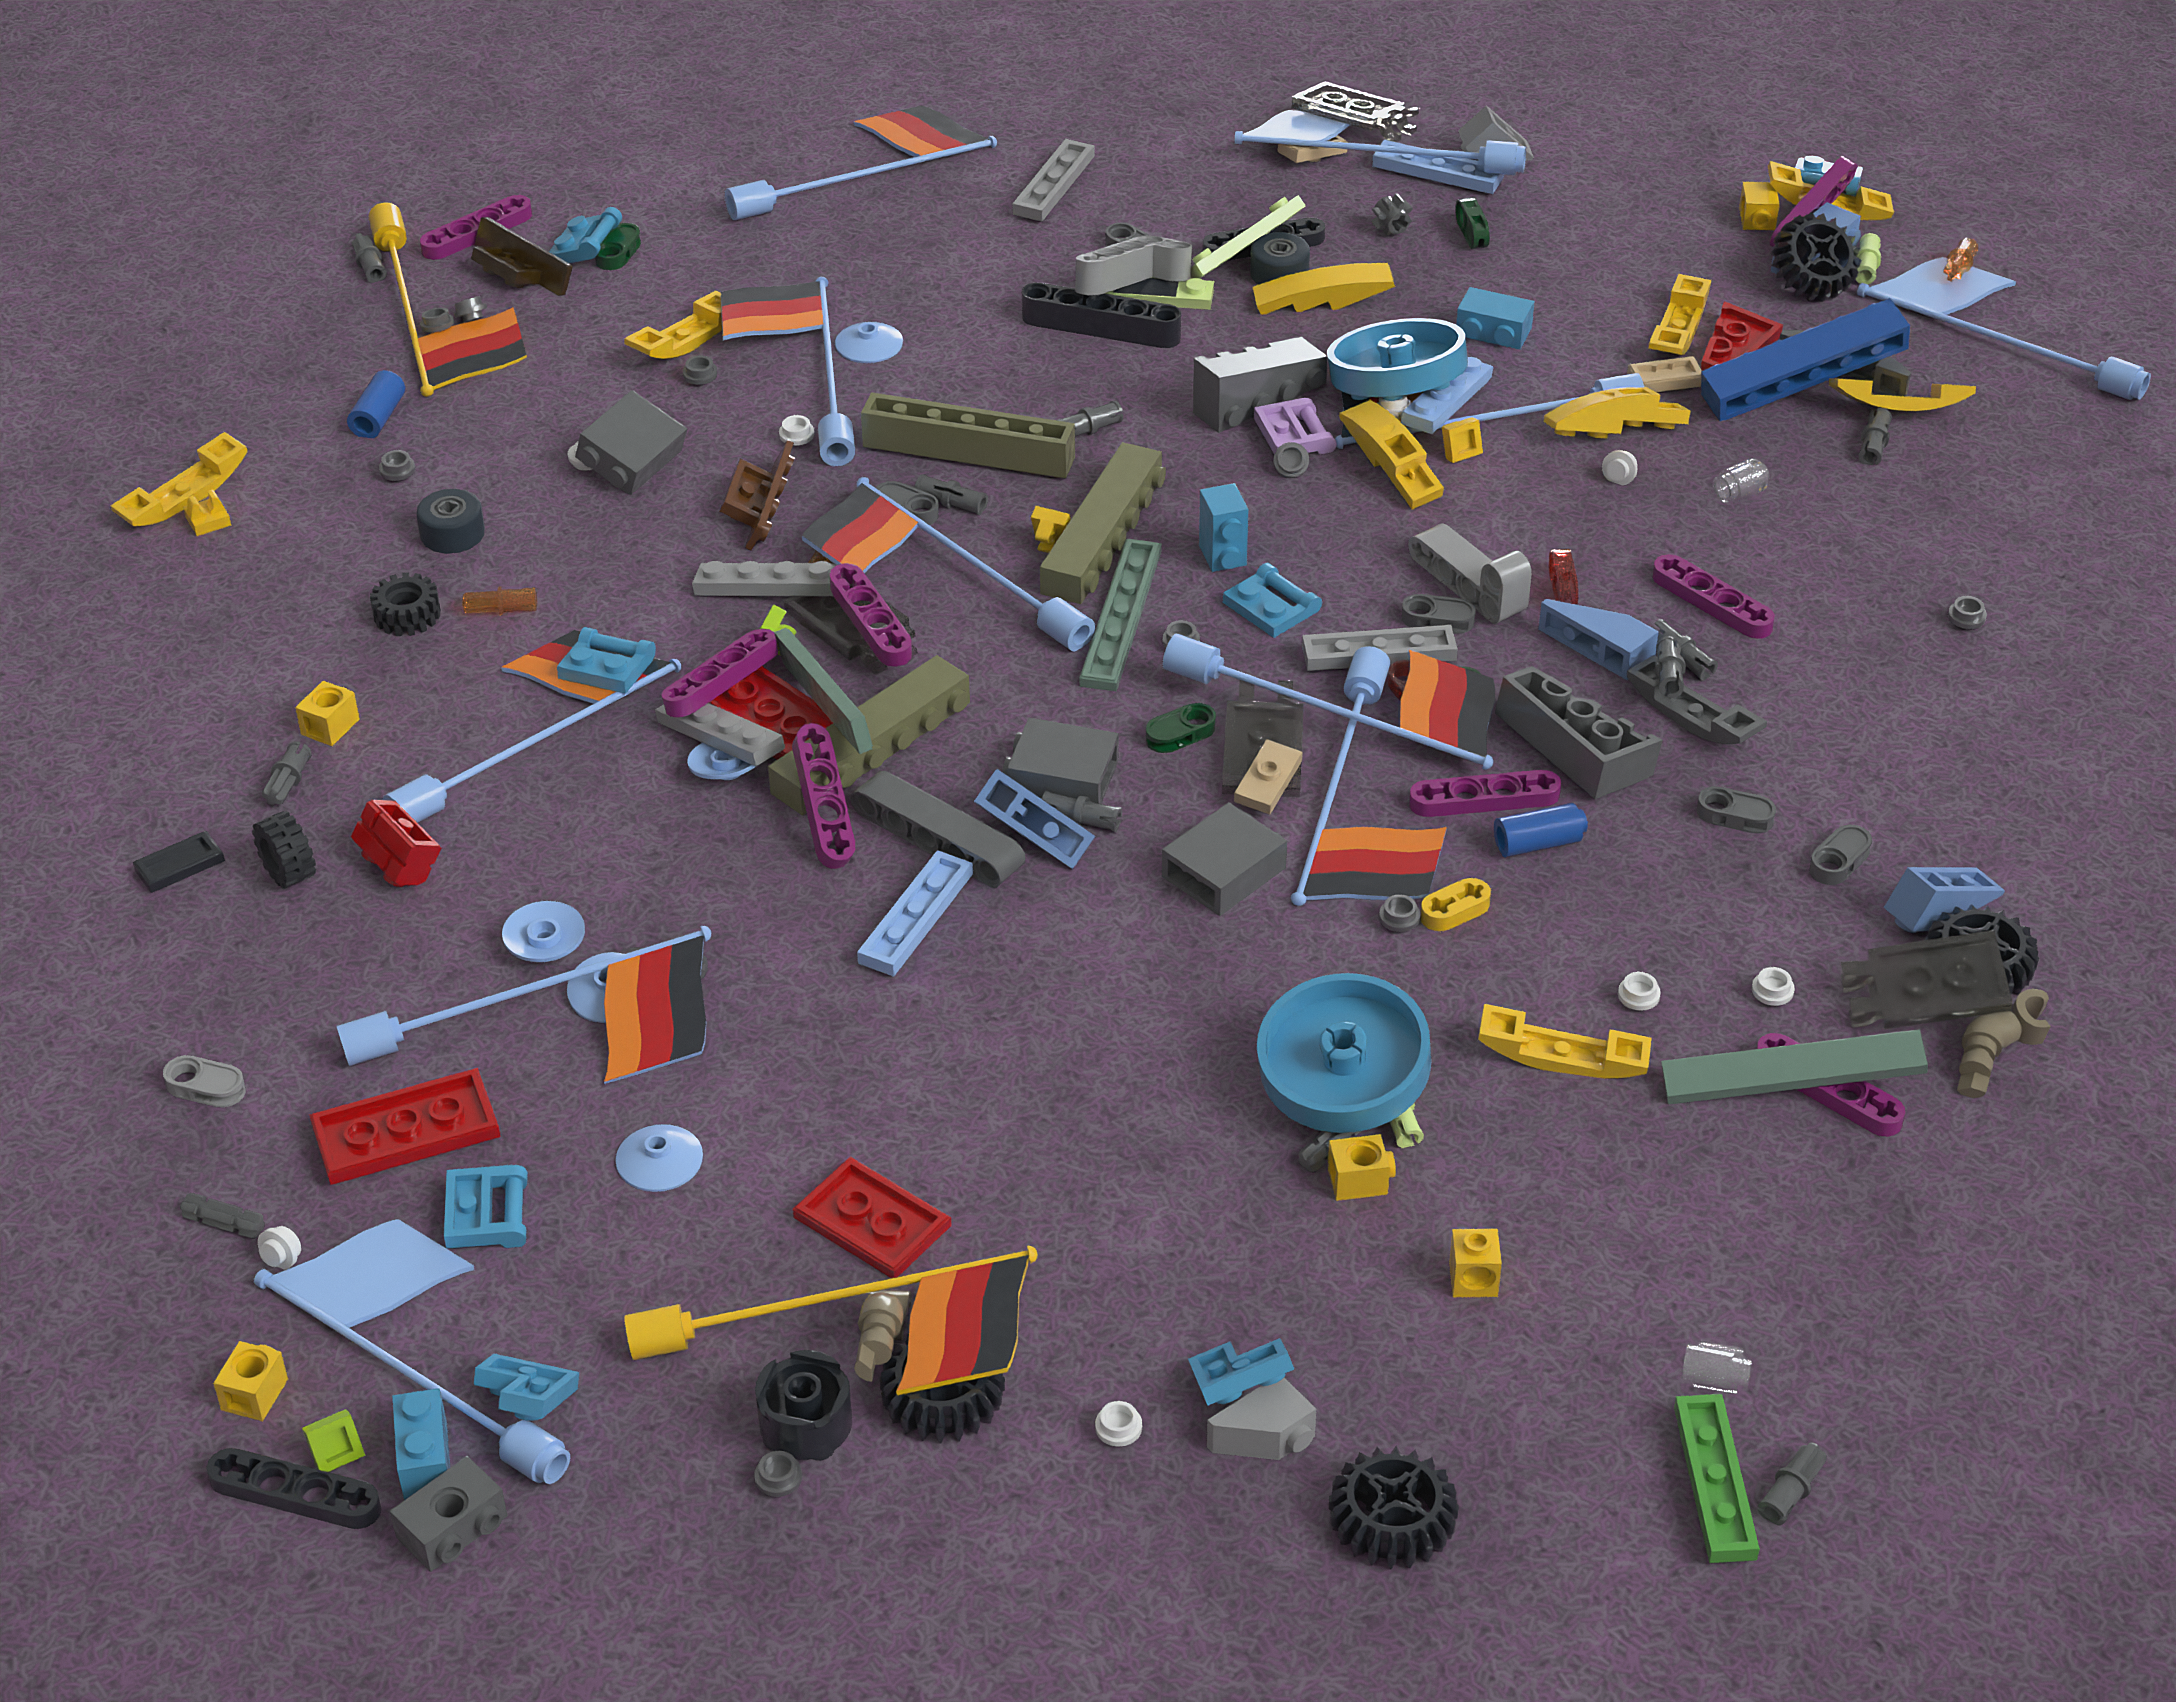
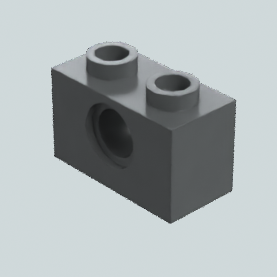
[390,1456,508,1572]

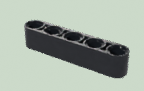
[1022,282,1181,348]

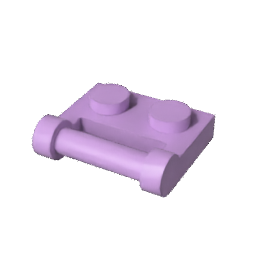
[1254,398,1337,455]

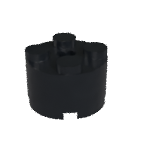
[755,1350,852,1461]

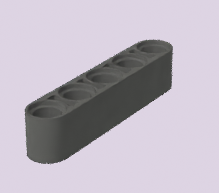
[850,770,1026,888]

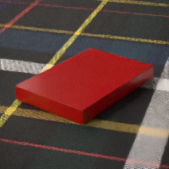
[793,1157,951,1279]

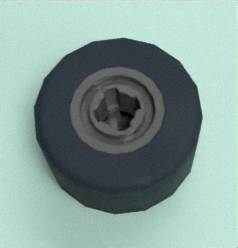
[1250,232,1310,285]
[416,488,485,554]

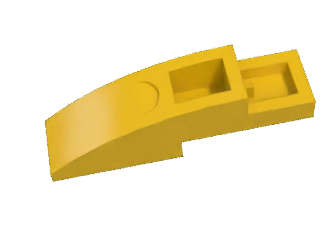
[1543,387,1690,438]
[1339,400,1444,509]

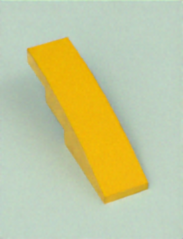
[1253,263,1395,314]

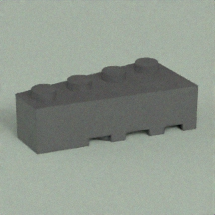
[1193,337,1328,433]
[1495,666,1663,799]

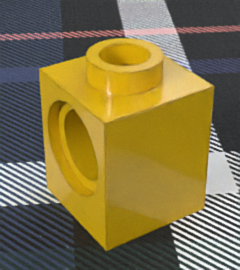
[1739,182,1779,230]
[295,681,360,746]
[1328,1134,1396,1201]
[1449,1229,1502,1297]
[213,1341,288,1421]

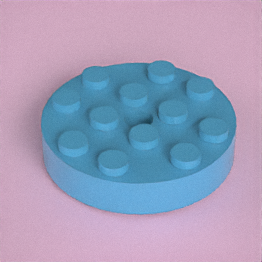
[1327,318,1468,401]
[1257,973,1431,1133]

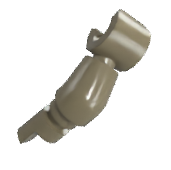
[1957,989,2051,1098]
[854,1289,912,1382]

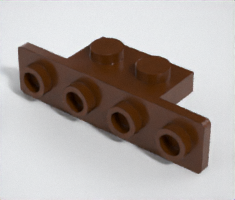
[719,439,795,551]

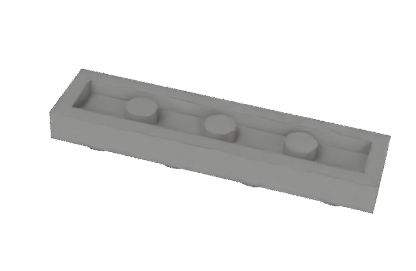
[1013,139,1095,221]
[692,561,837,596]
[1302,625,1458,671]
[655,703,785,766]

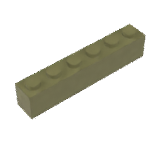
[861,392,1075,478]
[1040,442,1166,604]
[768,655,970,816]

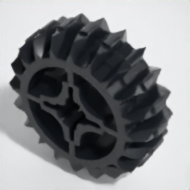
[1770,212,1862,302]
[1923,904,2039,1003]
[879,1334,1005,1443]
[1328,1446,1459,1570]

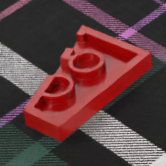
[1701,301,1783,371]

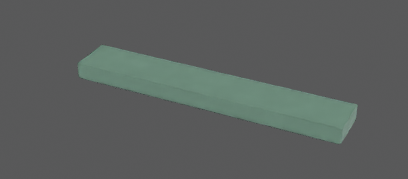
[1079,539,1162,692]
[774,628,873,754]
[1661,1029,1928,1104]

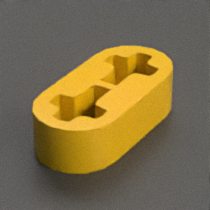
[1420,878,1491,931]

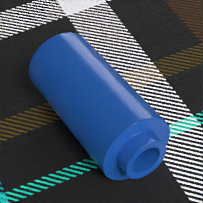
[347,370,405,438]
[1494,803,1588,857]

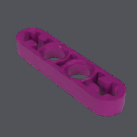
[1770,156,1858,247]
[420,195,532,260]
[1652,554,1775,639]
[829,563,912,667]
[661,629,779,717]
[792,723,855,869]
[1409,770,1561,817]
[1757,1033,1905,1137]

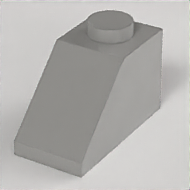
[1458,105,1534,161]
[1207,1378,1317,1460]

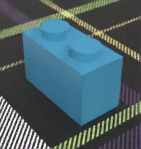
[1456,287,1535,349]
[1199,483,1248,572]
[392,1388,450,1500]

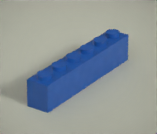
[1701,298,1910,421]

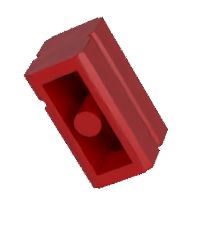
[350,800,442,887]

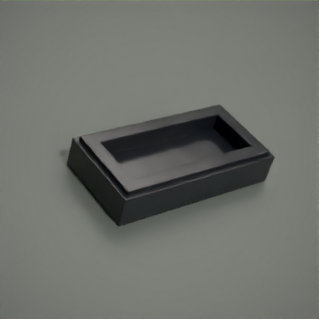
[133,831,225,893]

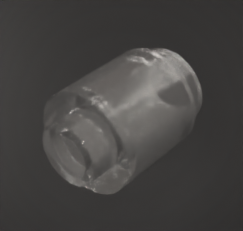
[1714,458,1769,503]
[1682,1340,1752,1394]

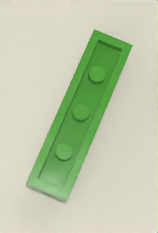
[1674,1394,1760,1563]

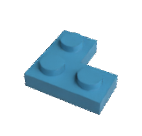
[1188,1338,1294,1406]
[474,1354,579,1421]

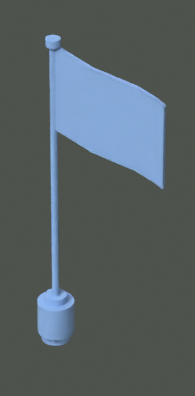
[1235,110,1526,175]
[1857,257,2151,400]
[254,1219,570,1484]

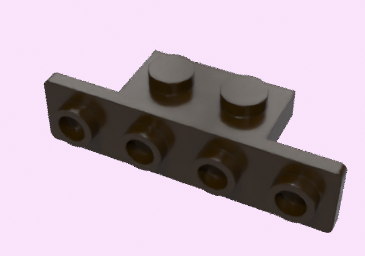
[471,217,573,296]

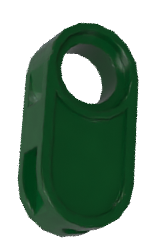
[1455,197,1490,249]
[595,223,641,270]
[1146,703,1216,753]

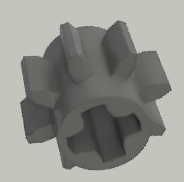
[1371,194,1413,236]

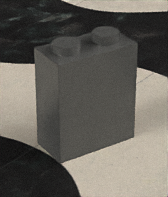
[575,390,687,495]
[1002,718,1119,804]
[1162,802,1287,916]

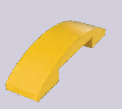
[1768,161,1894,220]
[1648,274,1711,355]
[624,291,722,359]
[1829,378,1976,411]
[111,432,248,526]
[1478,1004,1652,1079]

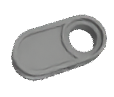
[163,1055,246,1107]

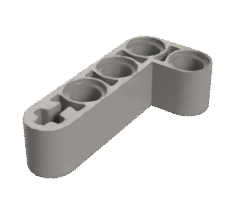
[1075,236,1192,295]
[1408,523,1532,624]

